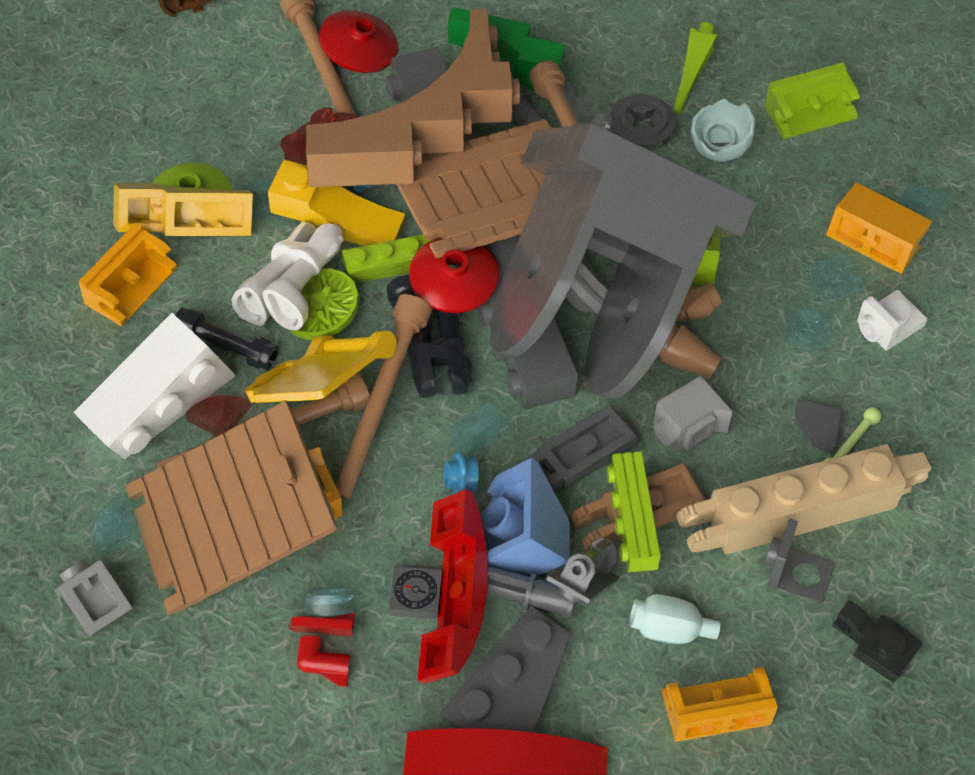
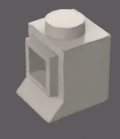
[653,376,733,451]

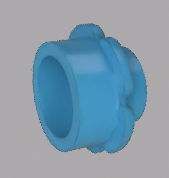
[443,452,479,494]

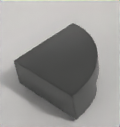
[795,399,842,454]

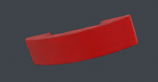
[417,489,488,684]
[403,728,608,775]

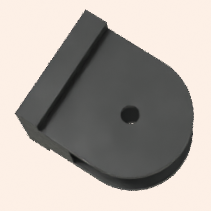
[491,123,757,400]

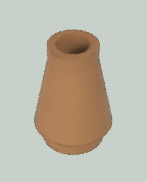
[658,324,722,380]

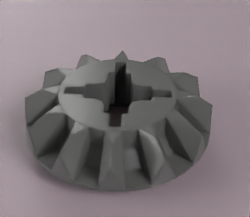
[610,94,676,150]

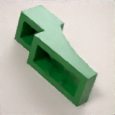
[448,7,566,91]

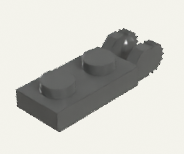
[517,405,639,494]

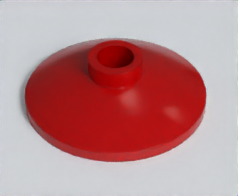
[319,10,398,73]
[409,237,499,313]

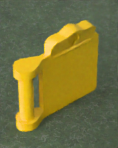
[245,330,397,403]

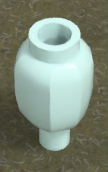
[629,594,720,644]

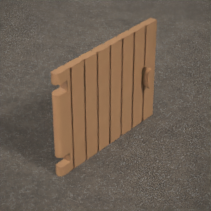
[396,119,552,258]
[125,400,338,615]

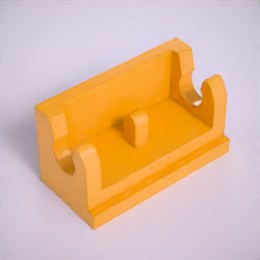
[826,182,932,274]
[79,223,178,327]
[662,667,778,742]

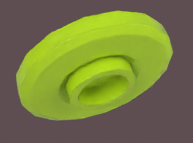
[287,268,360,340]

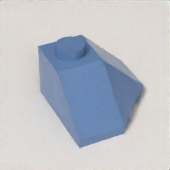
[480,458,570,577]

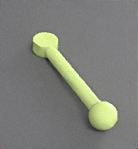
[824,407,881,461]

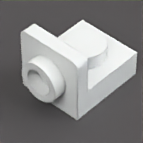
[857,290,928,351]

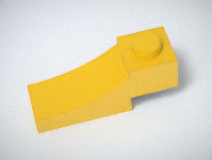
[268,160,406,246]
[113,183,253,236]

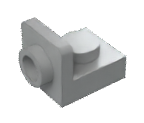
[54,559,132,637]

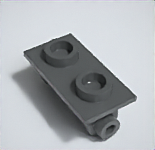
[546,537,620,604]

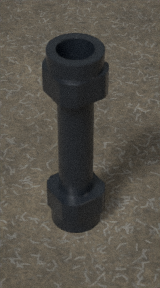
[175,307,279,371]

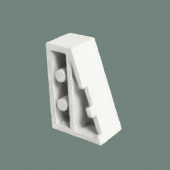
[73,313,236,459]

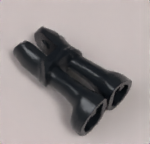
[386,275,473,398]

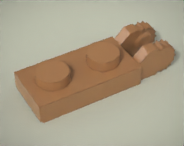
[569,463,706,551]

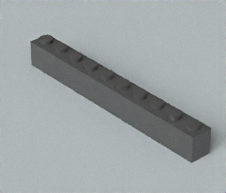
[386,47,578,410]

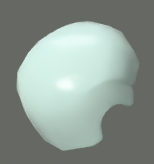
[690,99,756,162]

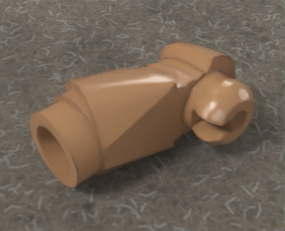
[674,282,721,325]

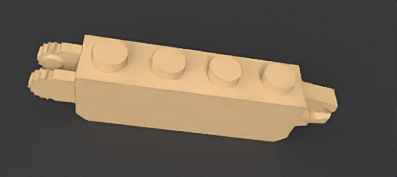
[676,444,931,554]

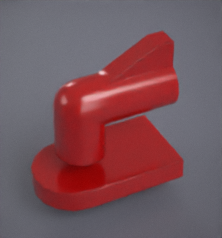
[289,613,355,687]

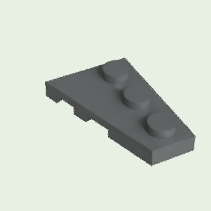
[440,606,570,733]

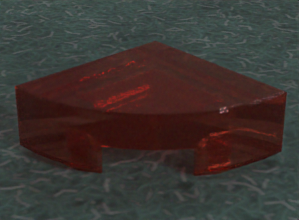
[185,395,250,437]

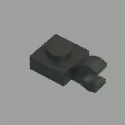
[832,600,923,683]

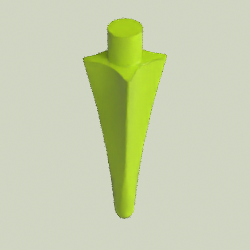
[673,22,718,114]

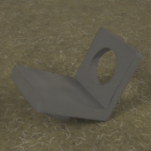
[764,518,835,603]

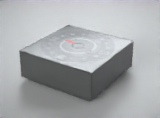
[389,566,442,619]

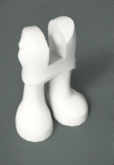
[231,222,343,331]

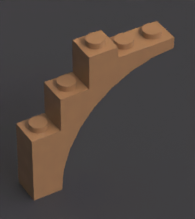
[306,9,520,187]

